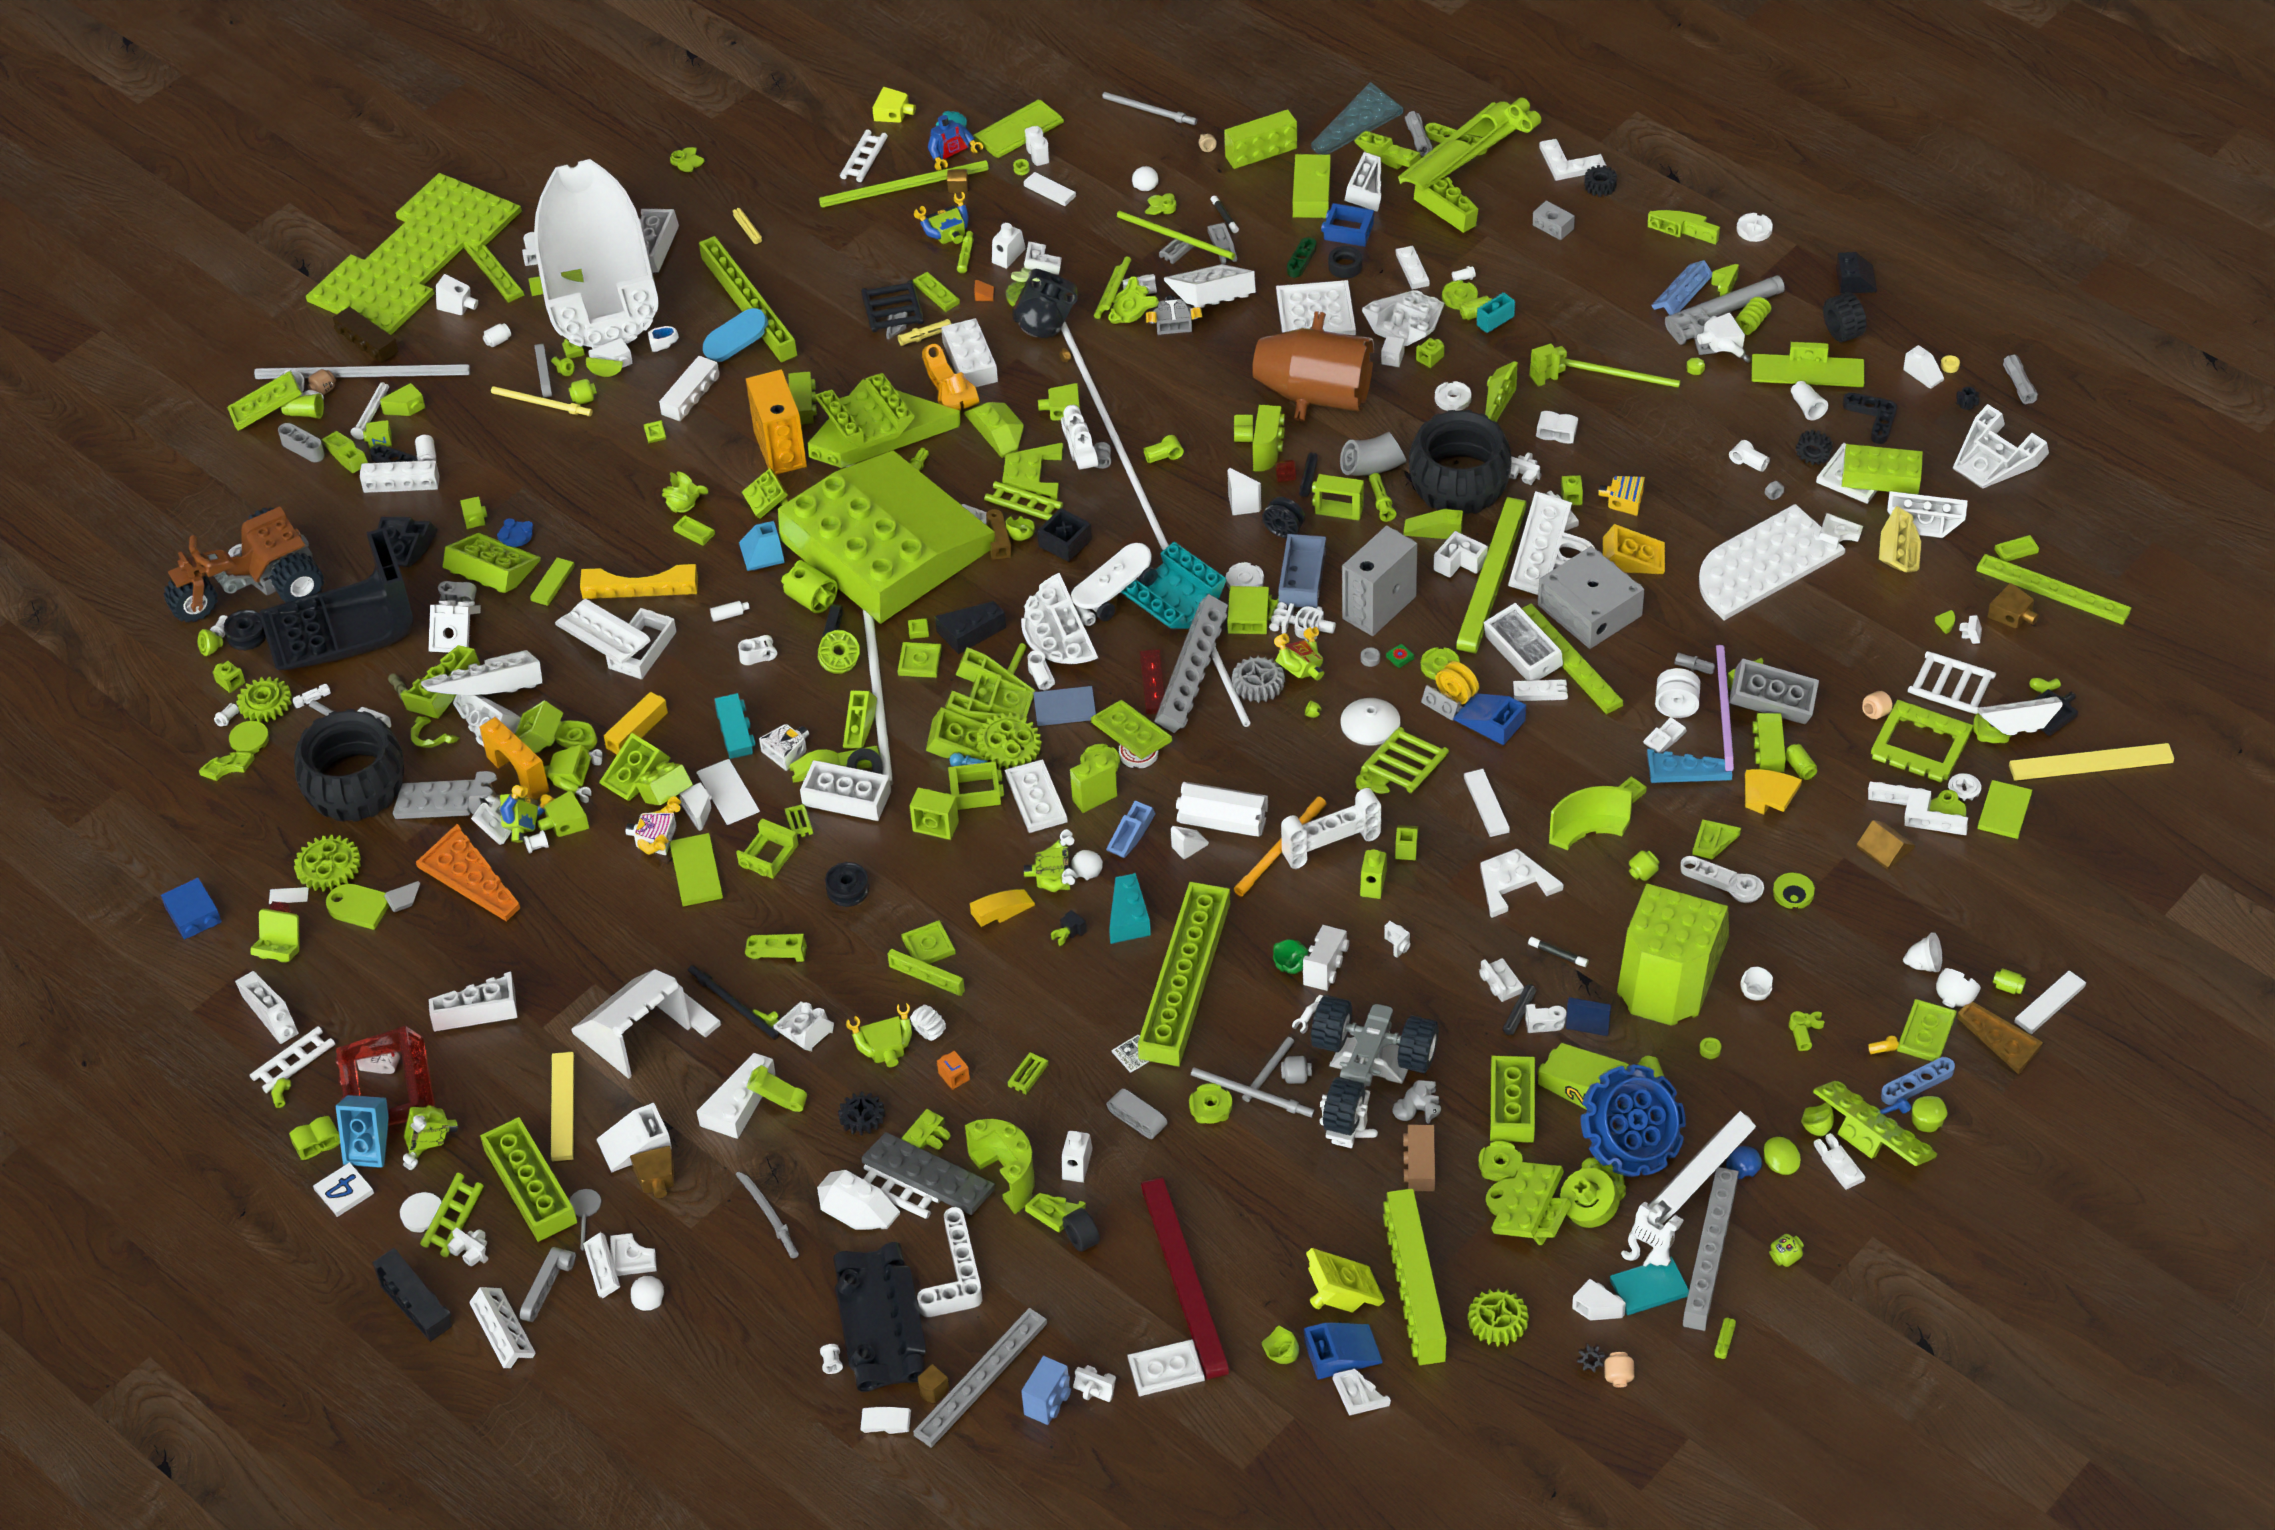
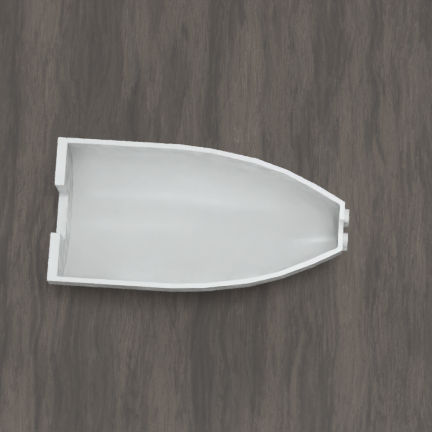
[534,159,658,349]

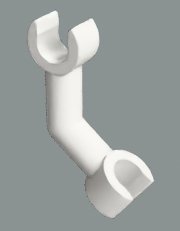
[1292,995,1323,1034]

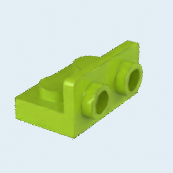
[1534,1198,1571,1245]

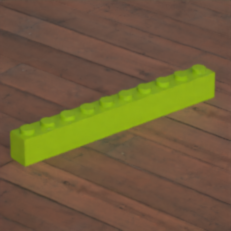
[699,236,797,362]

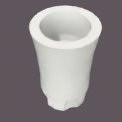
[1791,381,1828,420]

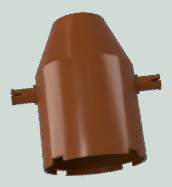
[1253,311,1374,422]

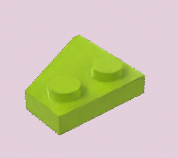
[1693,819,1741,859]

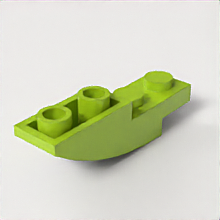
[1355,131,1421,169]
[1647,210,1720,245]

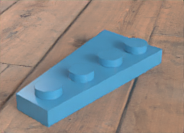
[1647,749,1732,783]

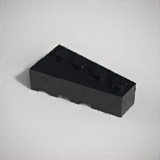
[372,1248,452,1342]

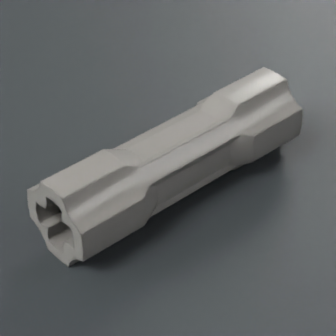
[1405,111,1432,157]
[2003,354,2038,404]

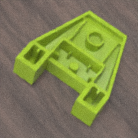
[944,647,1035,723]

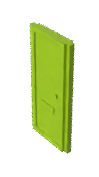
[973,99,1064,158]

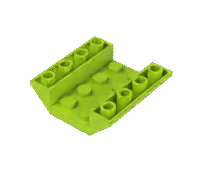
[815,373,915,449]

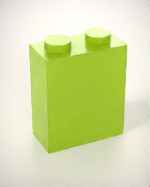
[1228,586,1269,634]
[1070,752,1117,813]

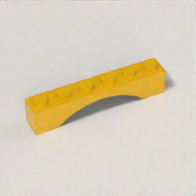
[580,564,698,599]

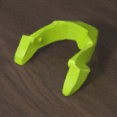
[411,716,460,748]

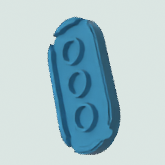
[703,308,768,362]

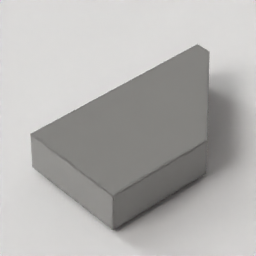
[886,312,908,339]
[384,881,420,912]

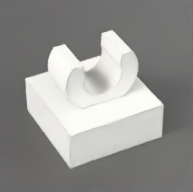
[1959,615,1982,644]

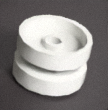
[1655,668,1700,718]

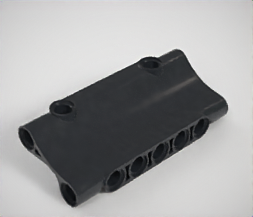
[833,1242,926,1392]

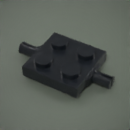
[2033,689,2078,736]

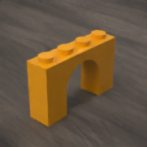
[479,716,549,800]

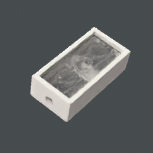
[1484,603,1563,681]

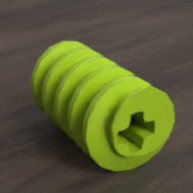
[1735,297,1771,335]

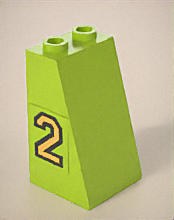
[1537,1043,1629,1110]

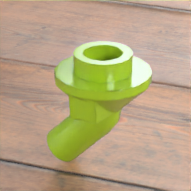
[551,357,575,376]

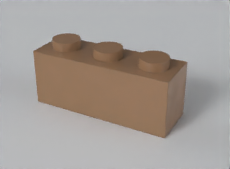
[1403,1125,1435,1191]

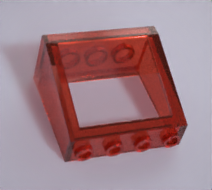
[335,1026,435,1126]

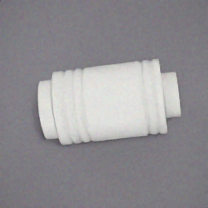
[415,435,436,461]

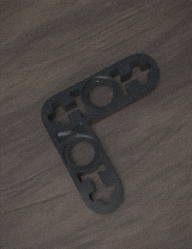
[1843,393,1897,444]

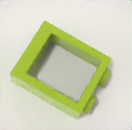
[1312,474,1364,520]
[948,762,1004,810]

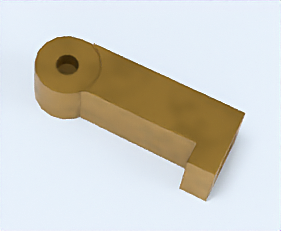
[986,509,1011,560]

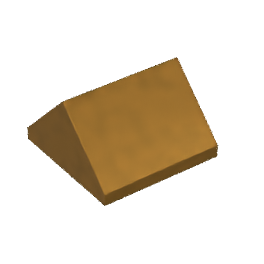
[1856,820,1915,870]

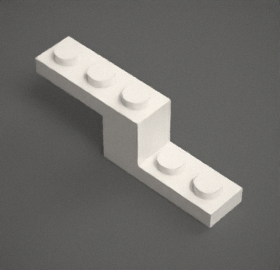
[1868,782,1968,835]

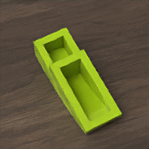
[321,431,368,473]

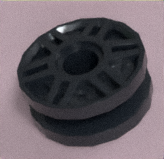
[1262,497,1305,538]
[224,609,266,650]
[825,862,869,907]

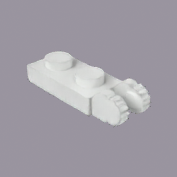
[1814,1133,1865,1190]

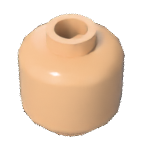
[1862,691,1893,719]
[1604,1352,1635,1387]

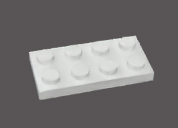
[1005,759,1067,833]

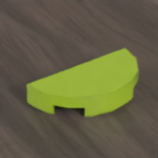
[586,357,623,377]

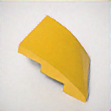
[1745,769,1802,815]

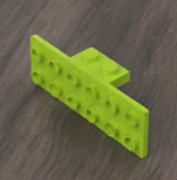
[1752,342,1864,387]
[1813,1081,1937,1166]

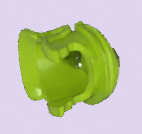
[662,471,708,513]

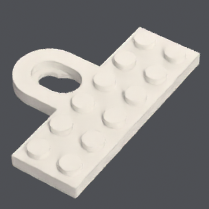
[1508,491,1594,595]

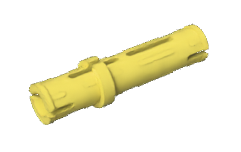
[898,319,951,346]

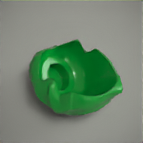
[1273,939,1308,974]

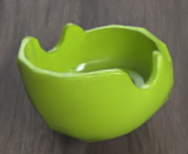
[1005,516,1035,541]

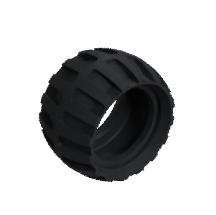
[1409,410,1512,515]
[294,709,404,822]

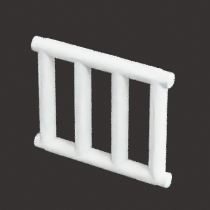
[1908,651,1996,714]

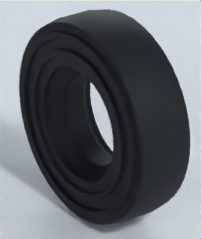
[847,748,883,774]

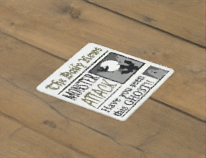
[1112,1035,1149,1072]

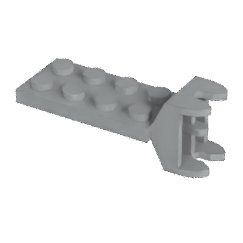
[393,771,501,819]

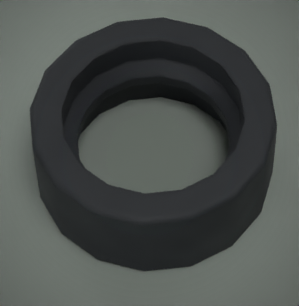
[1328,246,1362,278]

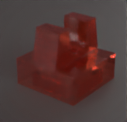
[1275,460,1296,482]

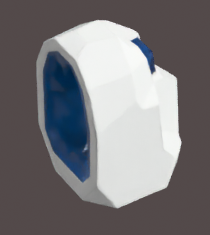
[648,326,679,352]

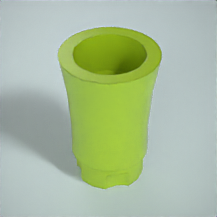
[281,393,324,419]

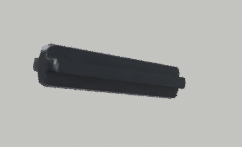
[1299,452,1318,497]
[1502,984,1537,1035]

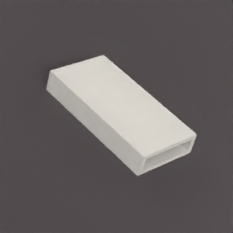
[1648,1111,1756,1224]

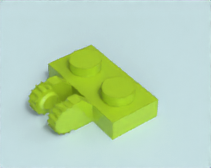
[902,1109,951,1150]

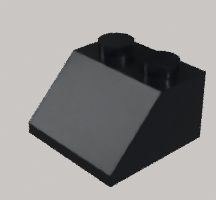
[1836,252,1877,293]

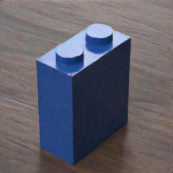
[161,878,222,940]

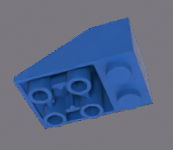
[1453,693,1526,745]
[1304,1323,1382,1380]

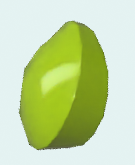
[1764,1137,1801,1175]

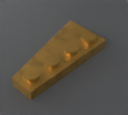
[1957,1001,2043,1074]

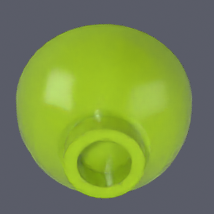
[198,629,223,656]

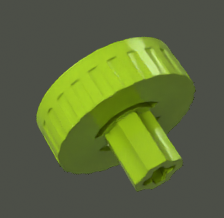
[1560,1168,1620,1228]

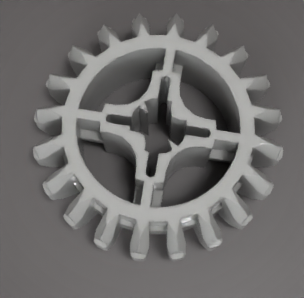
[1232,656,1285,703]

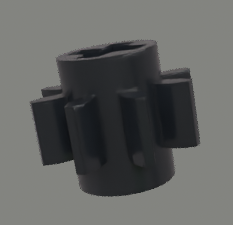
[1956,387,1980,410]
[1577,1343,1605,1372]

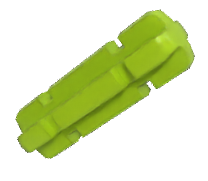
[1714,1317,1736,1359]

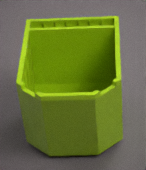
[1617,884,1729,1026]

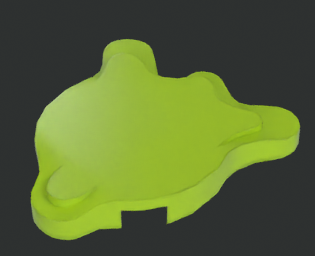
[1108,277,1159,324]

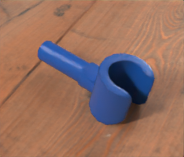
[1880,1098,1912,1114]

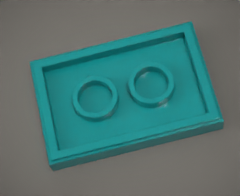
[1610,1257,1689,1316]

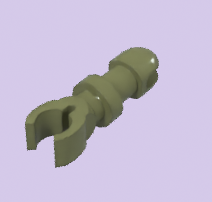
[388,674,408,700]

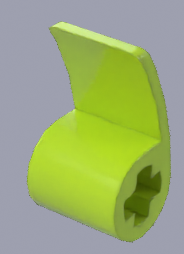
[1234,415,1253,442]

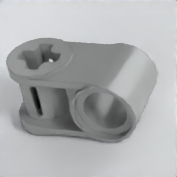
[438,581,477,604]

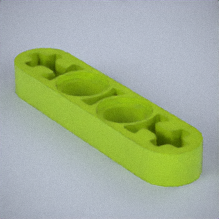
[1425,123,1487,155]

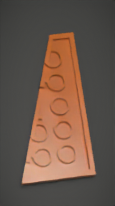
[416,824,520,922]

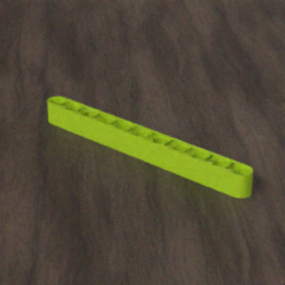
[1456,497,1527,654]

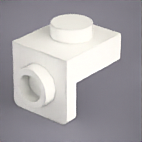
[1385,921,1410,958]

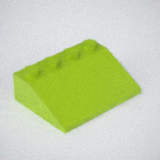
[443,533,541,593]

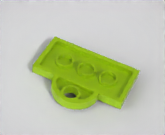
[1486,1162,1564,1238]

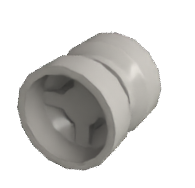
[1093,442,1111,469]

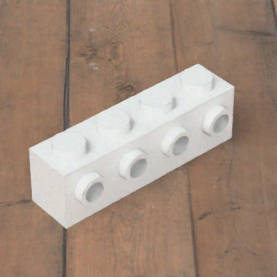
[360,460,440,493]

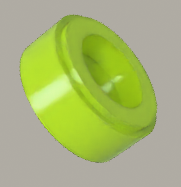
[1699,1037,1721,1059]

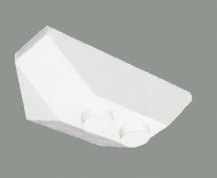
[1887,492,1967,538]
[1977,697,2062,735]
[817,1170,900,1230]

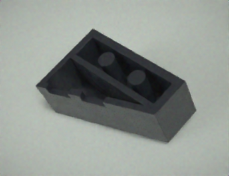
[935,601,1006,654]

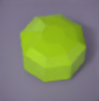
[1686,357,1705,375]

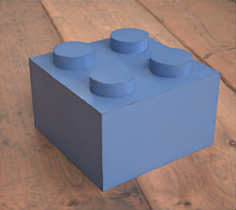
[1022,1356,1071,1425]

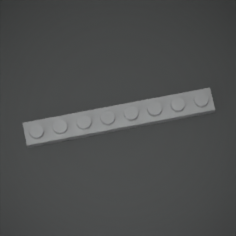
[913,1308,1047,1448]

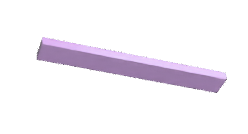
[1716,645,1734,771]

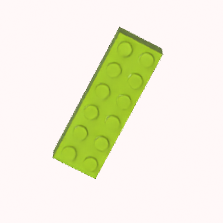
[480,1117,577,1242]

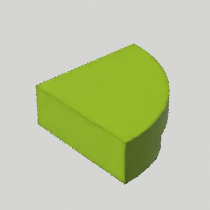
[1935,610,1955,634]

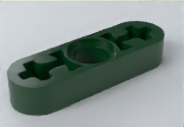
[1287,237,1316,278]

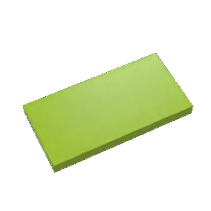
[227,371,302,431]
[1091,700,1172,760]
[669,833,723,906]

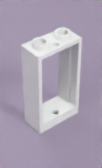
[606,608,676,679]

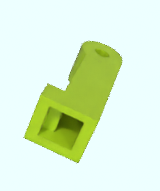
[745,934,807,961]
[746,1065,807,1112]

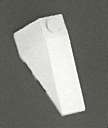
[453,694,521,747]

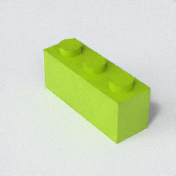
[788,372,817,424]
[1752,713,1786,772]

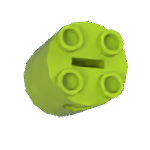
[781,560,838,614]

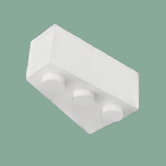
[1344,152,1381,212]
[1303,925,1349,991]

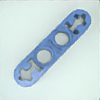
[1881,1057,1955,1105]

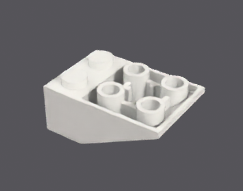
[597,1103,672,1173]

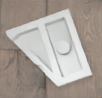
[1333,1369,1391,1415]

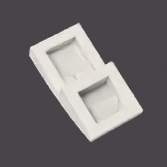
[1643,717,1687,753]

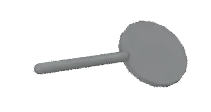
[569,1189,601,1251]

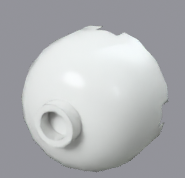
[1936,968,1981,1008]

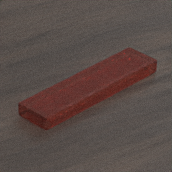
[1140,650,1164,714]

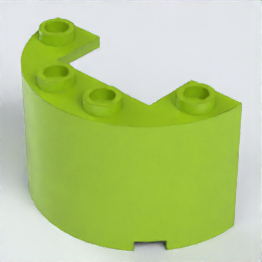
[965,1119,1035,1214]

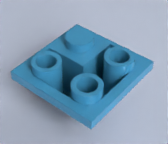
[739,521,785,571]

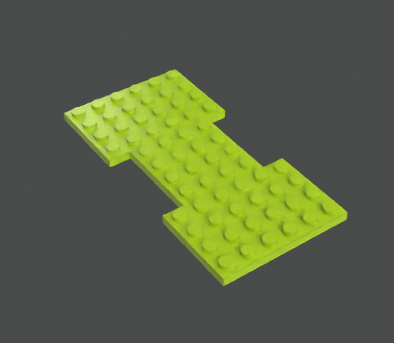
[306,173,522,335]

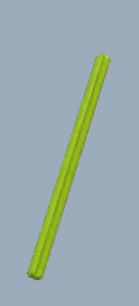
[819,160,989,208]

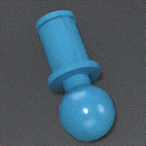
[949,753,987,767]

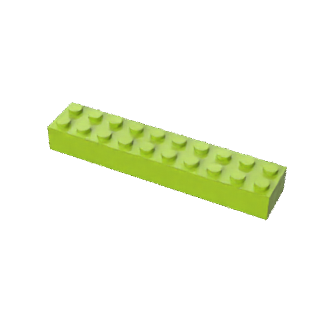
[1138,882,1230,1067]

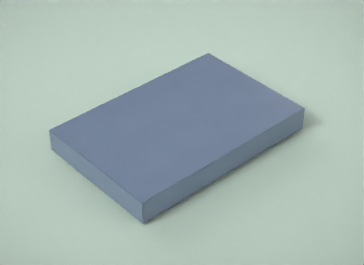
[1033,686,1096,726]

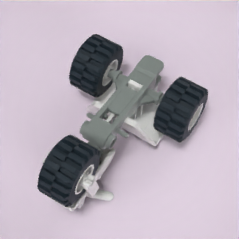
[1311,995,1439,1148]

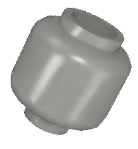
[1281,1056,1312,1084]

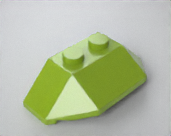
[964,402,1024,458]

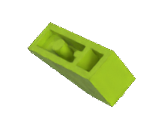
[1404,509,1463,539]
[843,691,877,749]

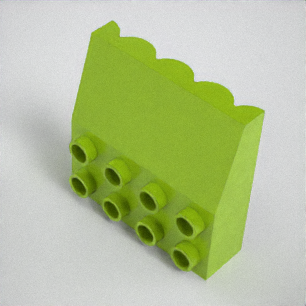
[778,450,995,624]

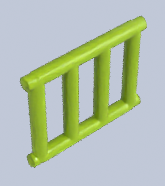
[1361,727,1449,793]

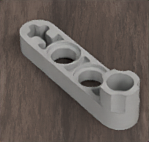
[520,1247,576,1322]

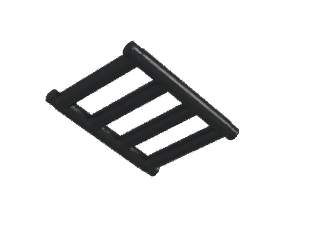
[861,280,924,332]

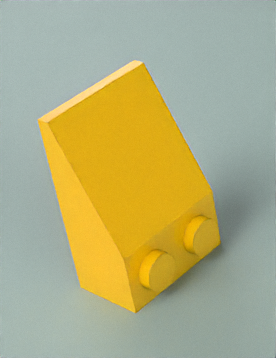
[1603,524,1665,574]

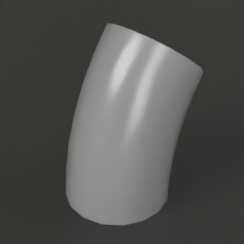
[1340,432,1406,476]

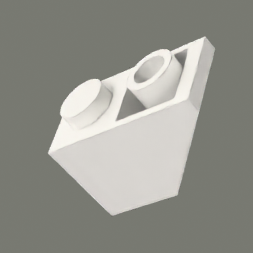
[1572,1279,1626,1321]

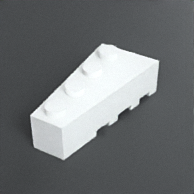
[640,209,679,273]
[429,971,517,1031]
[697,1053,776,1139]

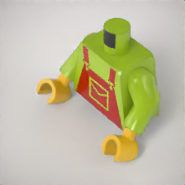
[1274,627,1324,681]

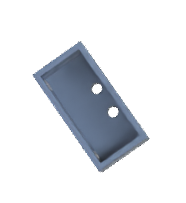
[1279,534,1326,608]

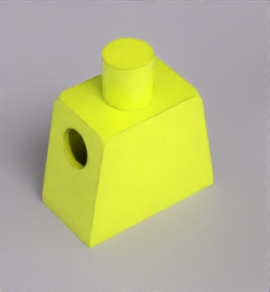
[873,87,916,122]

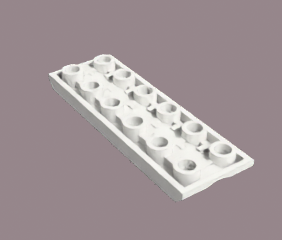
[555,599,651,664]

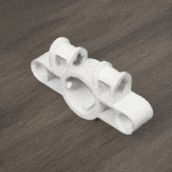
[1061,405,1098,470]

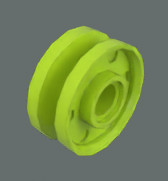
[818,630,859,674]

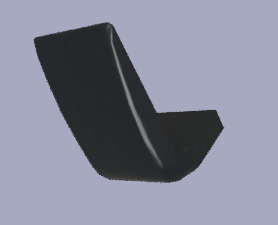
[259,527,413,670]

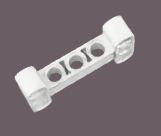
[1281,788,1381,869]

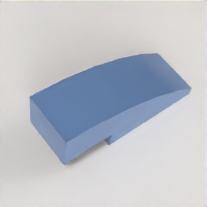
[1106,801,1155,858]

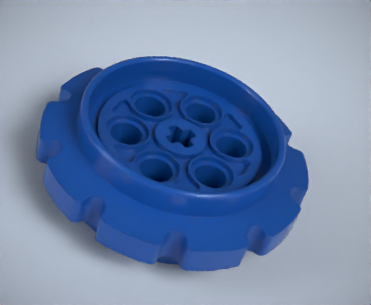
[1581,1065,1686,1177]

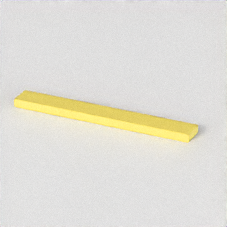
[2009,743,2174,781]

